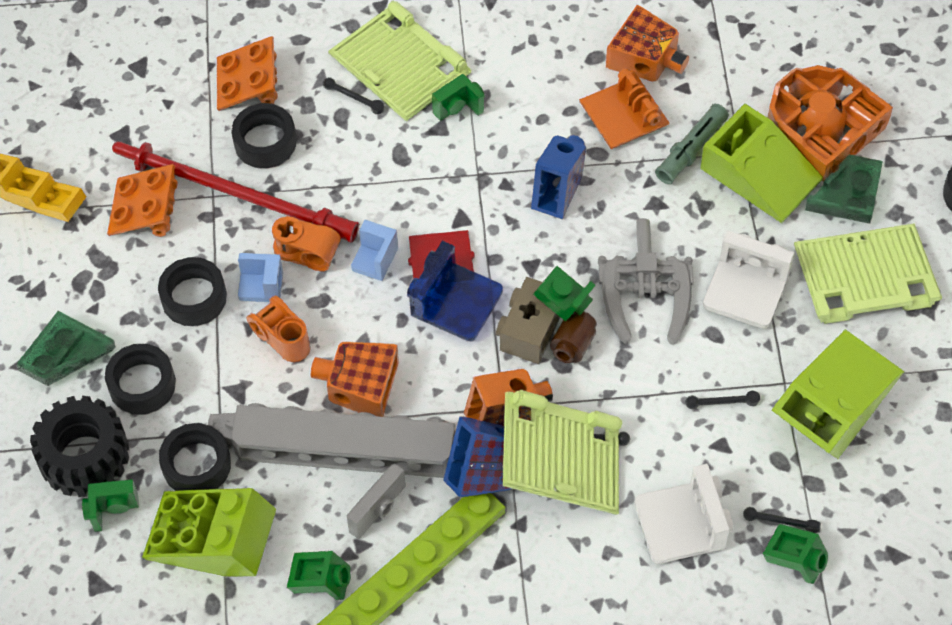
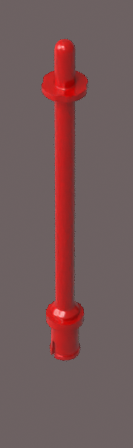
[112,142,360,243]

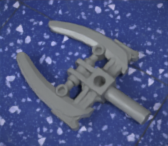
[598,218,694,345]

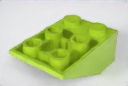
[700,103,823,223]
[771,329,904,459]
[142,488,276,577]

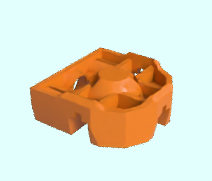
[767,65,893,183]

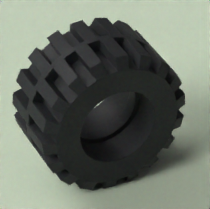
[30,395,130,497]

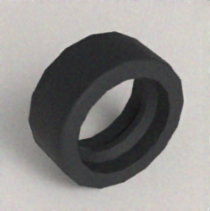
[231,103,297,169]
[158,257,227,326]
[104,344,176,415]
[159,423,231,491]

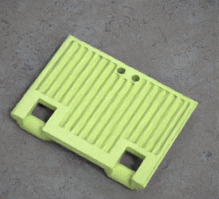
[328,1,471,122]
[794,223,942,324]
[503,390,622,515]

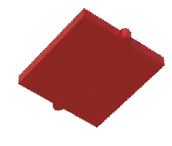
[408,230,475,287]

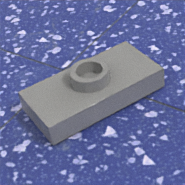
[347,463,406,539]

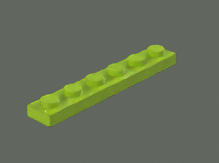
[317,493,505,625]

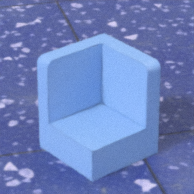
[351,220,398,281]
[238,253,283,302]

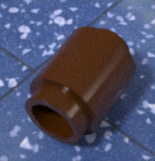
[550,311,597,363]

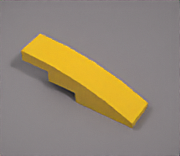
[0,153,87,222]

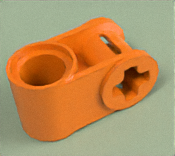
[272,216,341,271]
[246,295,311,362]

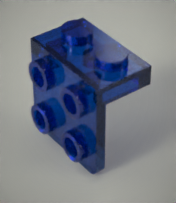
[407,240,503,342]

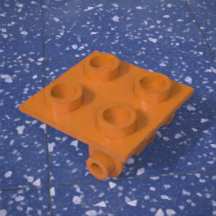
[217,36,278,111]
[579,68,669,149]
[107,164,178,237]

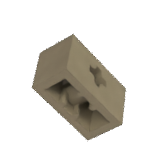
[496,276,560,364]

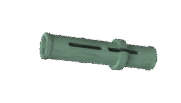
[655,103,729,184]

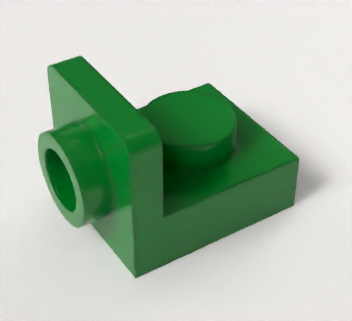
[432,74,485,121]
[533,266,596,322]
[82,479,139,532]
[763,524,828,584]
[286,551,351,600]

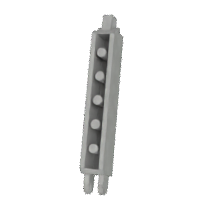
[208,403,456,478]

